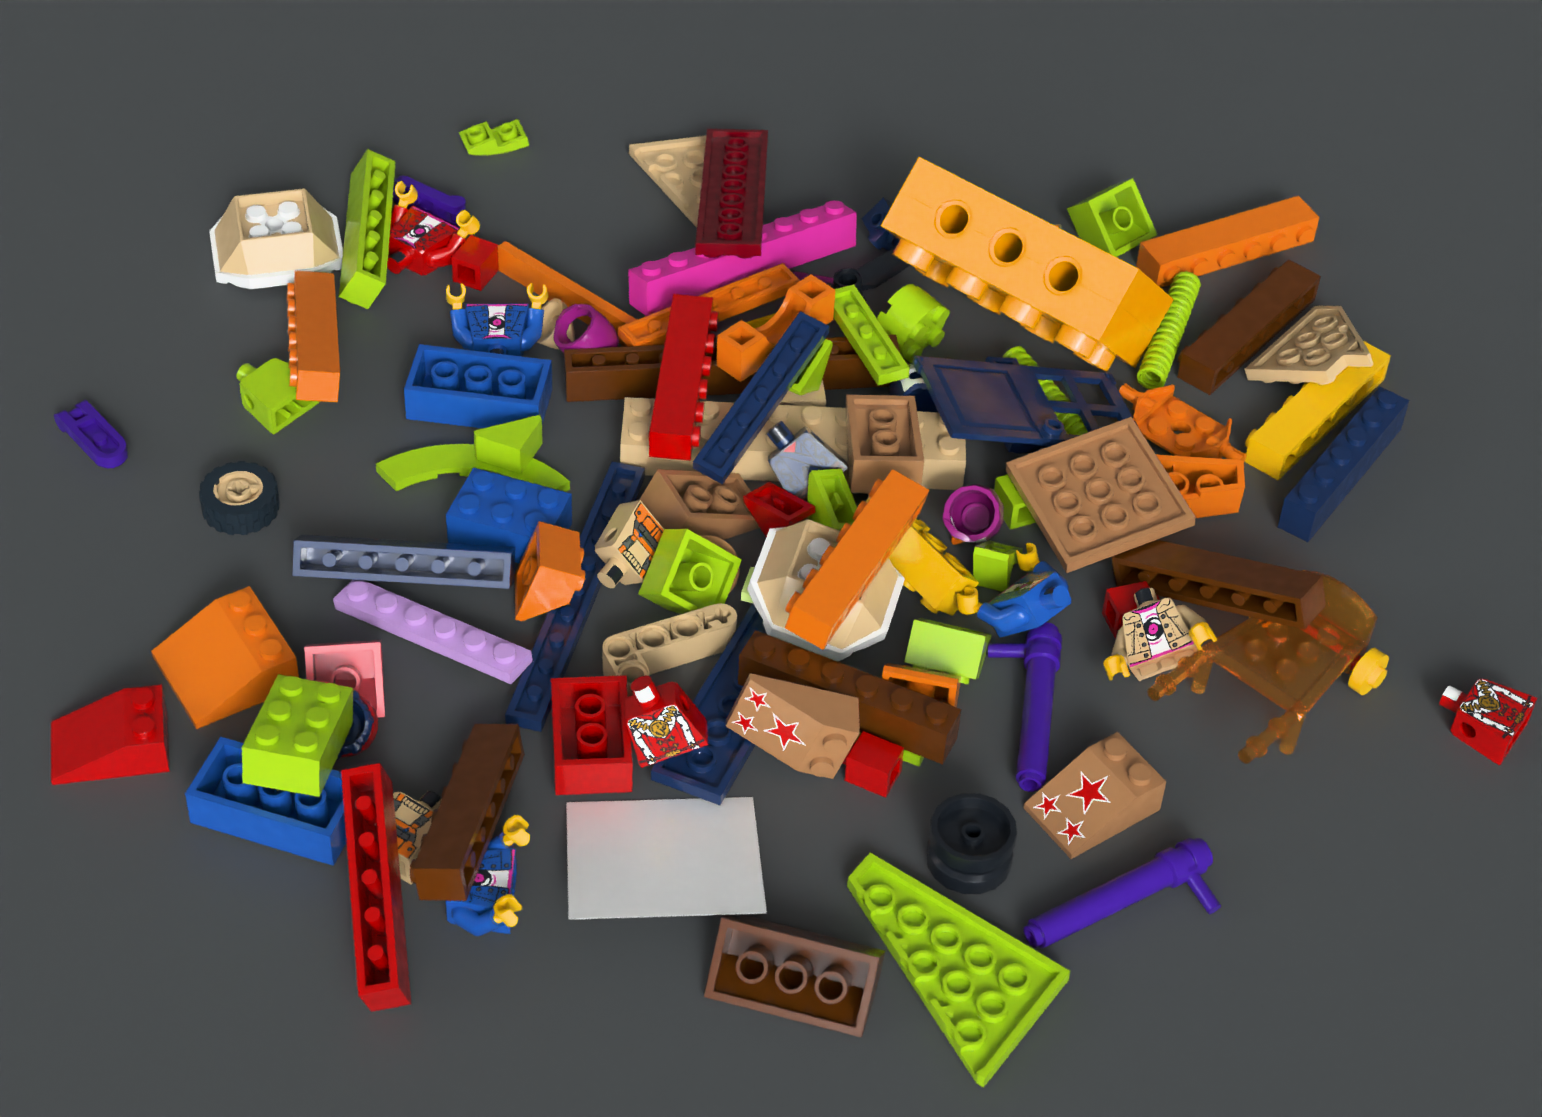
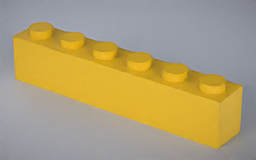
[1245,341,1391,481]

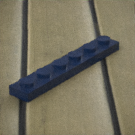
[693,311,829,484]

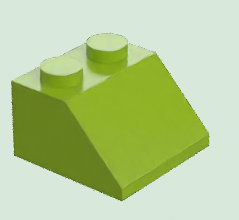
[1067,178,1157,257]
[638,528,742,614]
[904,618,992,684]

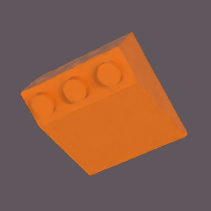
[151,586,299,729]

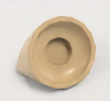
[537,298,575,349]

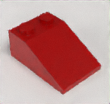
[51,684,170,785]

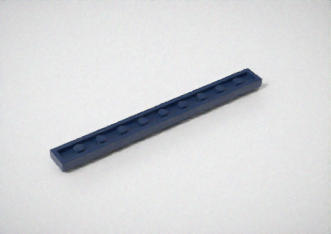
[505,461,645,732]

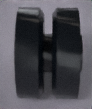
[927,793,1017,894]

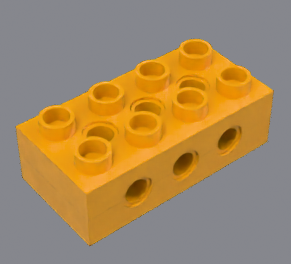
[881,157,1174,372]

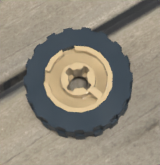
[199,461,280,535]

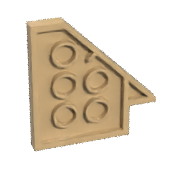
[1245,306,1374,385]

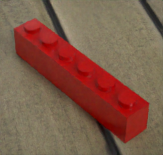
[649,294,719,461]
[341,763,411,1012]

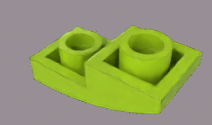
[459,119,530,155]

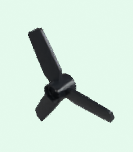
[790,248,910,303]

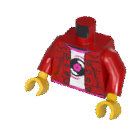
[387,181,480,276]

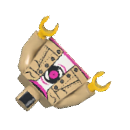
[1103,588,1217,681]

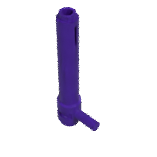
[988,622,1062,792]
[1023,837,1221,948]

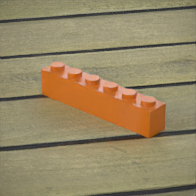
[1136,196,1319,288]
[286,271,340,402]
[785,469,930,650]

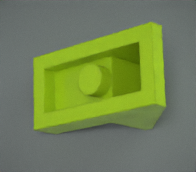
[973,540,1023,592]

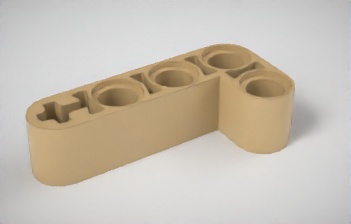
[602,603,737,697]

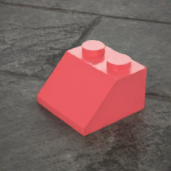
[304,640,385,717]

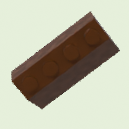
[704,914,885,1038]

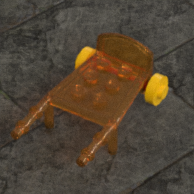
[1147,570,1389,764]

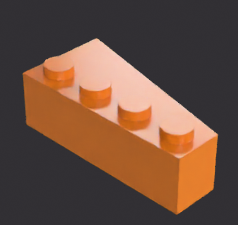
[1156,454,1245,518]

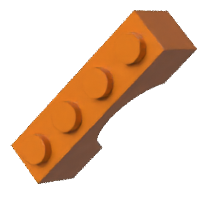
[716,274,835,382]

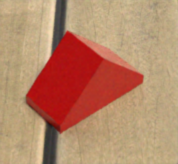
[743,482,816,537]

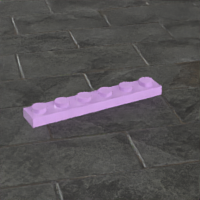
[333,580,533,684]

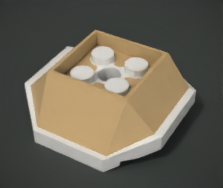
[209,188,343,289]
[747,519,905,662]

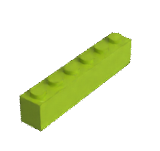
[339,149,396,309]

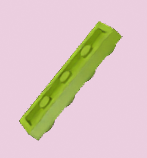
[833,284,910,386]

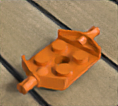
[1119,383,1247,462]

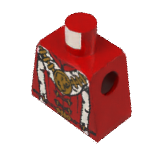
[625,675,708,768]
[1439,679,1537,765]

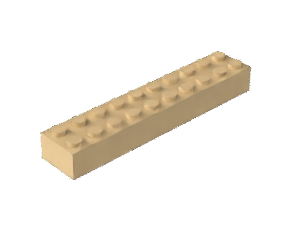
[620,397,966,490]

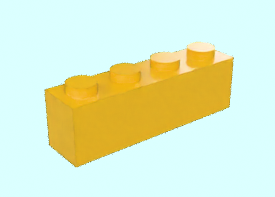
[865,497,979,616]

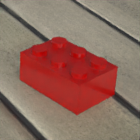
[551,675,632,795]

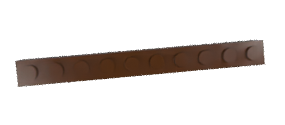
[564,335,900,402]

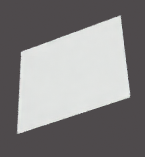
[566,797,767,920]

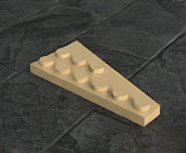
[629,136,706,227]

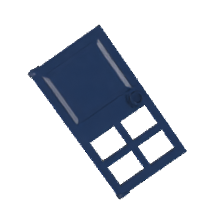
[913,355,1139,448]

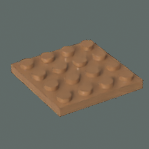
[1006,417,1196,573]

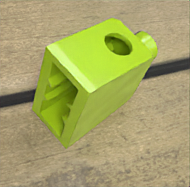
[237,358,321,435]

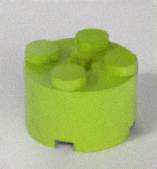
[877,284,950,363]

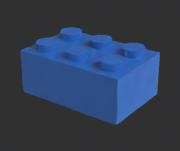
[446,467,572,563]

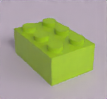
[242,674,353,797]

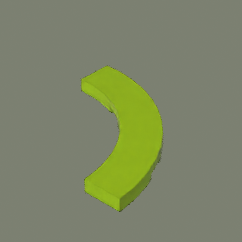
[376,444,570,492]

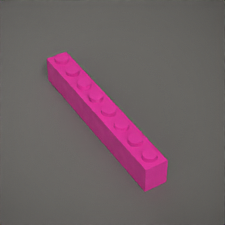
[628,200,857,316]

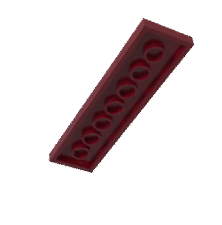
[695,129,768,259]

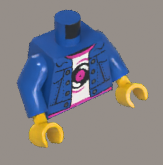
[446,283,548,357]
[957,543,1071,638]
[446,815,530,937]

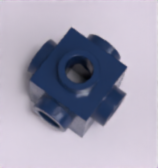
[861,197,900,251]

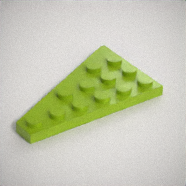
[847,852,1070,1088]

